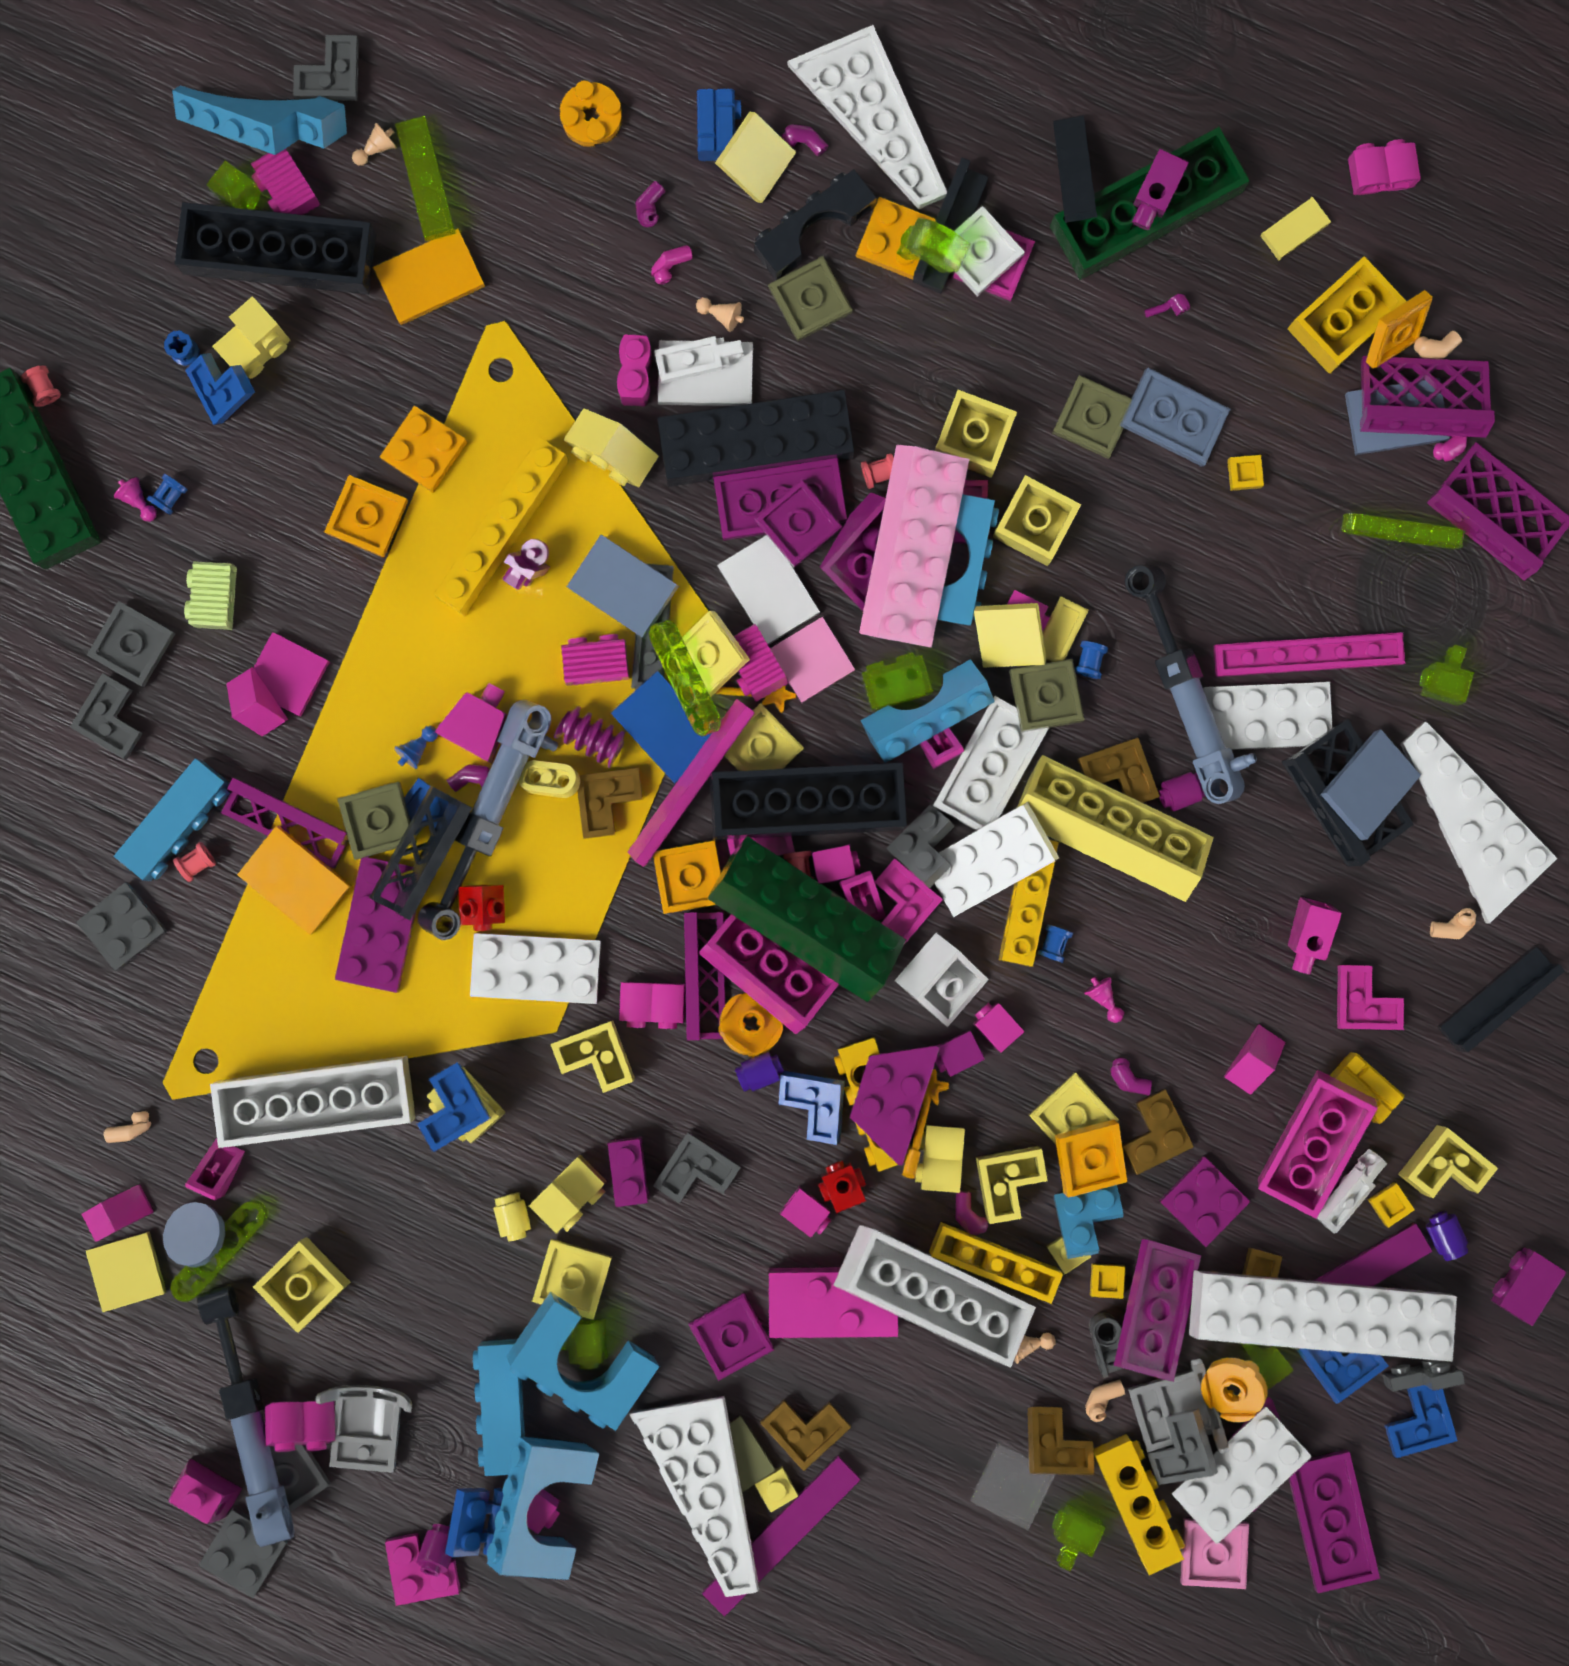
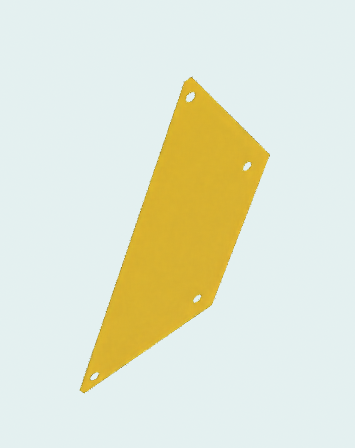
[163,321,709,1100]

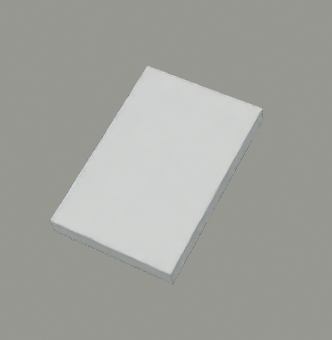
[658,340,753,406]
[717,535,820,645]

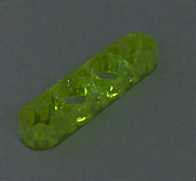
[1341,513,1465,549]
[649,620,721,736]
[171,1200,268,1302]

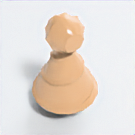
[352,123,396,166]
[696,297,744,332]
[1014,1332,1056,1364]

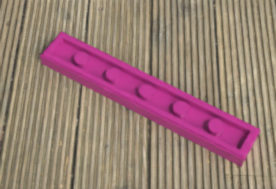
[1214,632,1405,677]
[627,699,754,867]

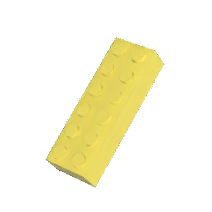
[1017,755,1214,902]

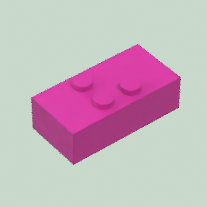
[699,914,839,1034]
[1258,1070,1378,1219]
[769,1267,898,1338]

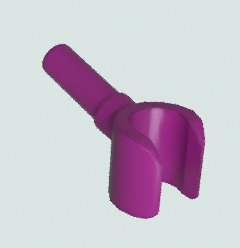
[1144,294,1190,318]

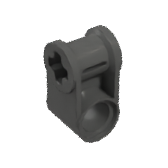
[1089,1312,1130,1379]

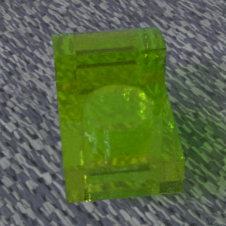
[897,218,971,273]

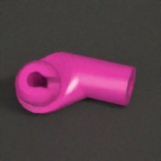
[651,245,692,285]
[1433,436,1467,462]

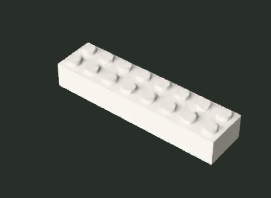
[1189,1270,1457,1362]

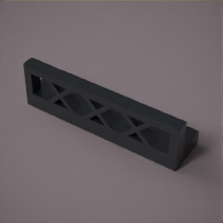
[913,157,989,294]
[369,786,472,920]
[1437,946,1565,1052]

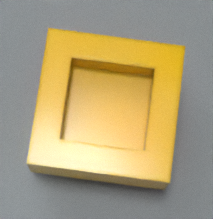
[1227,455,1264,491]
[1368,1182,1415,1228]
[1090,1263,1125,1299]

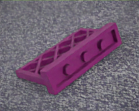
[1360,356,1495,438]
[1426,442,1569,581]

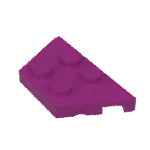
[850,1046,940,1166]

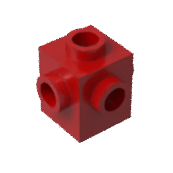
[458,885,505,931]
[818,1160,866,1213]

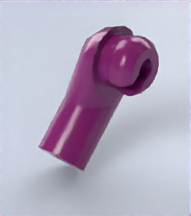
[635,181,665,228]
[446,764,490,792]
[1111,1058,1152,1095]

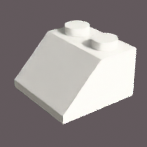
[895,933,989,1027]

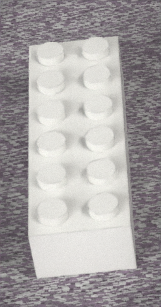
[210,1056,416,1148]
[833,1225,1036,1367]

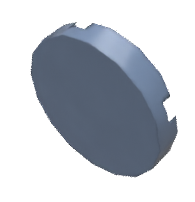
[163,1202,225,1268]

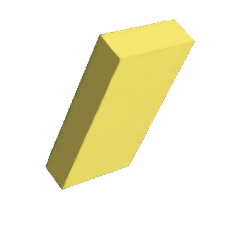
[1261,197,1331,260]
[1042,597,1089,662]

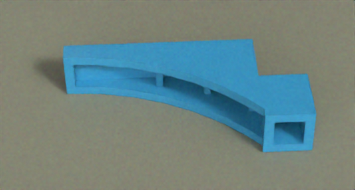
[172,85,347,155]

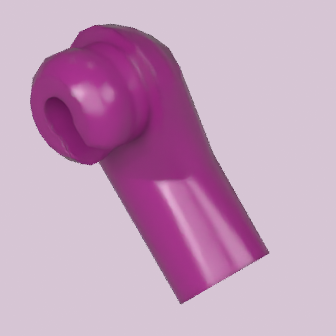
[781,124,829,157]
[955,1191,988,1236]

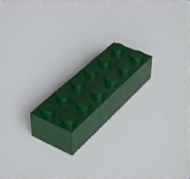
[1050,127,1250,280]
[0,368,102,570]
[707,836,906,1002]

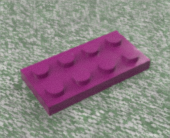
[713,458,847,541]
[335,857,417,993]
[1114,1239,1201,1382]
[1288,1450,1380,1593]

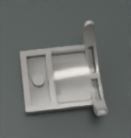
[1128,1358,1229,1453]
[316,1385,412,1473]

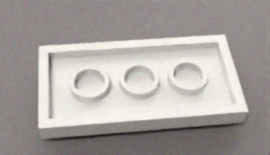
[1203,682,1332,750]
[933,696,1049,831]
[935,802,1059,917]
[470,933,601,1004]
[1172,1407,1312,1544]

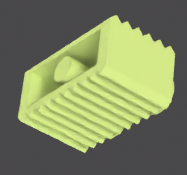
[184,561,237,630]

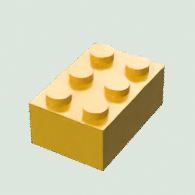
[1287,256,1407,374]

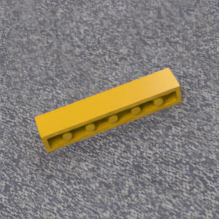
[434,437,569,616]

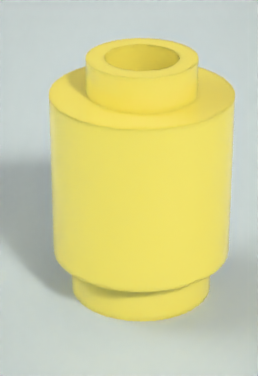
[493,1192,531,1242]

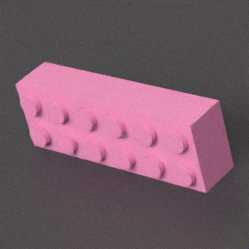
[859,445,969,647]

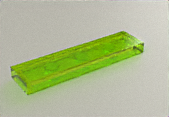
[395,116,456,242]

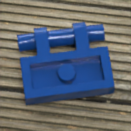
[445,1488,503,1557]

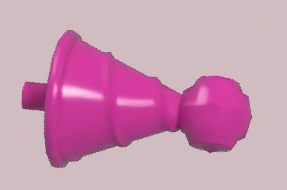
[114,477,157,522]
[1084,976,1124,1023]

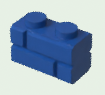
[697,89,741,161]

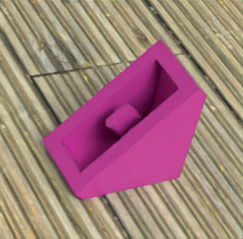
[226,667,288,736]
[920,728,964,770]
[839,871,886,921]
[1223,1024,1286,1095]
[185,1138,245,1200]
[82,1184,154,1242]

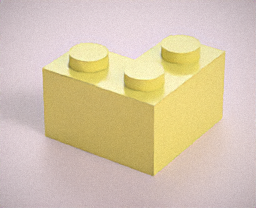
[212,296,291,379]
[564,408,659,488]
[551,1021,635,1093]
[1398,1125,1498,1198]
[976,1146,1048,1224]
[529,1155,607,1233]

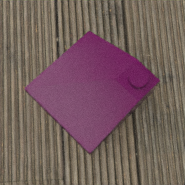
[820,492,886,611]

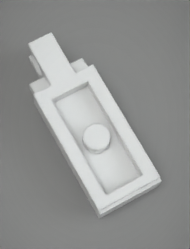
[654,336,744,383]
[1317,1149,1387,1234]

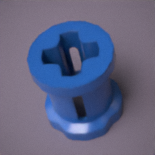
[164,330,200,366]
[147,474,188,515]
[1074,641,1109,679]
[1037,924,1074,963]

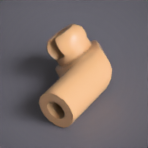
[1414,331,1462,359]
[1430,908,1476,939]
[104,1111,151,1143]
[1086,1379,1125,1422]

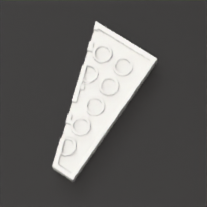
[788,25,947,209]
[1400,722,1557,923]
[629,1396,759,1597]

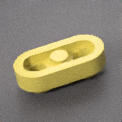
[518,760,580,798]

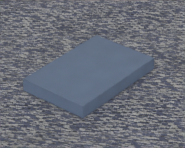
[1120,368,1230,466]
[1345,378,1450,455]
[567,535,679,639]
[1320,729,1421,841]

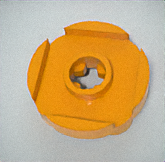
[560,80,622,147]
[719,993,783,1057]
[1201,1358,1268,1422]

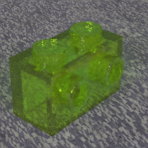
[861,653,933,712]

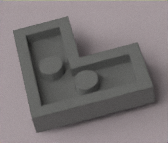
[293,35,359,101]
[70,673,143,760]
[886,804,954,888]
[653,1132,741,1203]
[1382,1359,1465,1392]
[1148,1409,1218,1485]

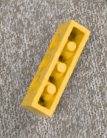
[998,840,1059,967]
[834,1037,911,1171]
[929,1222,1063,1304]
[1093,1434,1185,1575]

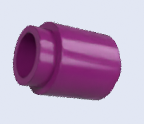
[1158,772,1205,812]
[416,1524,452,1576]

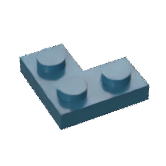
[1054,1185,1124,1259]

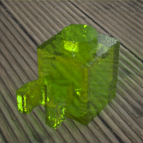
[206,160,262,210]
[1419,645,1474,706]
[560,1319,608,1369]
[1240,1343,1294,1390]
[1052,1504,1106,1572]

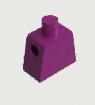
[1132,149,1189,230]

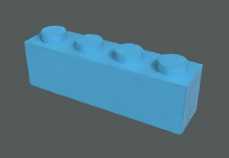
[114,758,230,881]
[473,1339,525,1476]

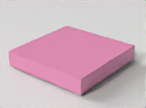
[770,617,855,703]
[1180,1518,1249,1589]

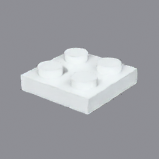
[935,206,1025,297]

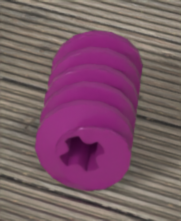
[554,706,625,769]

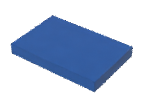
[611,671,712,783]

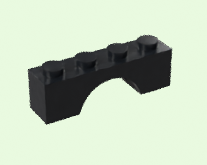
[754,169,877,280]

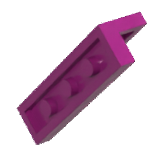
[221,778,349,869]
[684,912,725,1040]

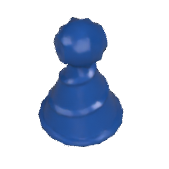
[394,726,438,769]

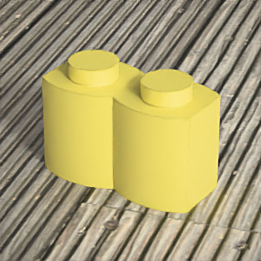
[915,1125,965,1193]

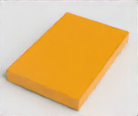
[373,228,485,325]
[237,825,352,935]

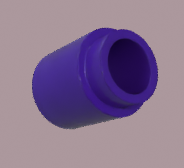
[735,1051,784,1092]
[1425,1211,1469,1261]

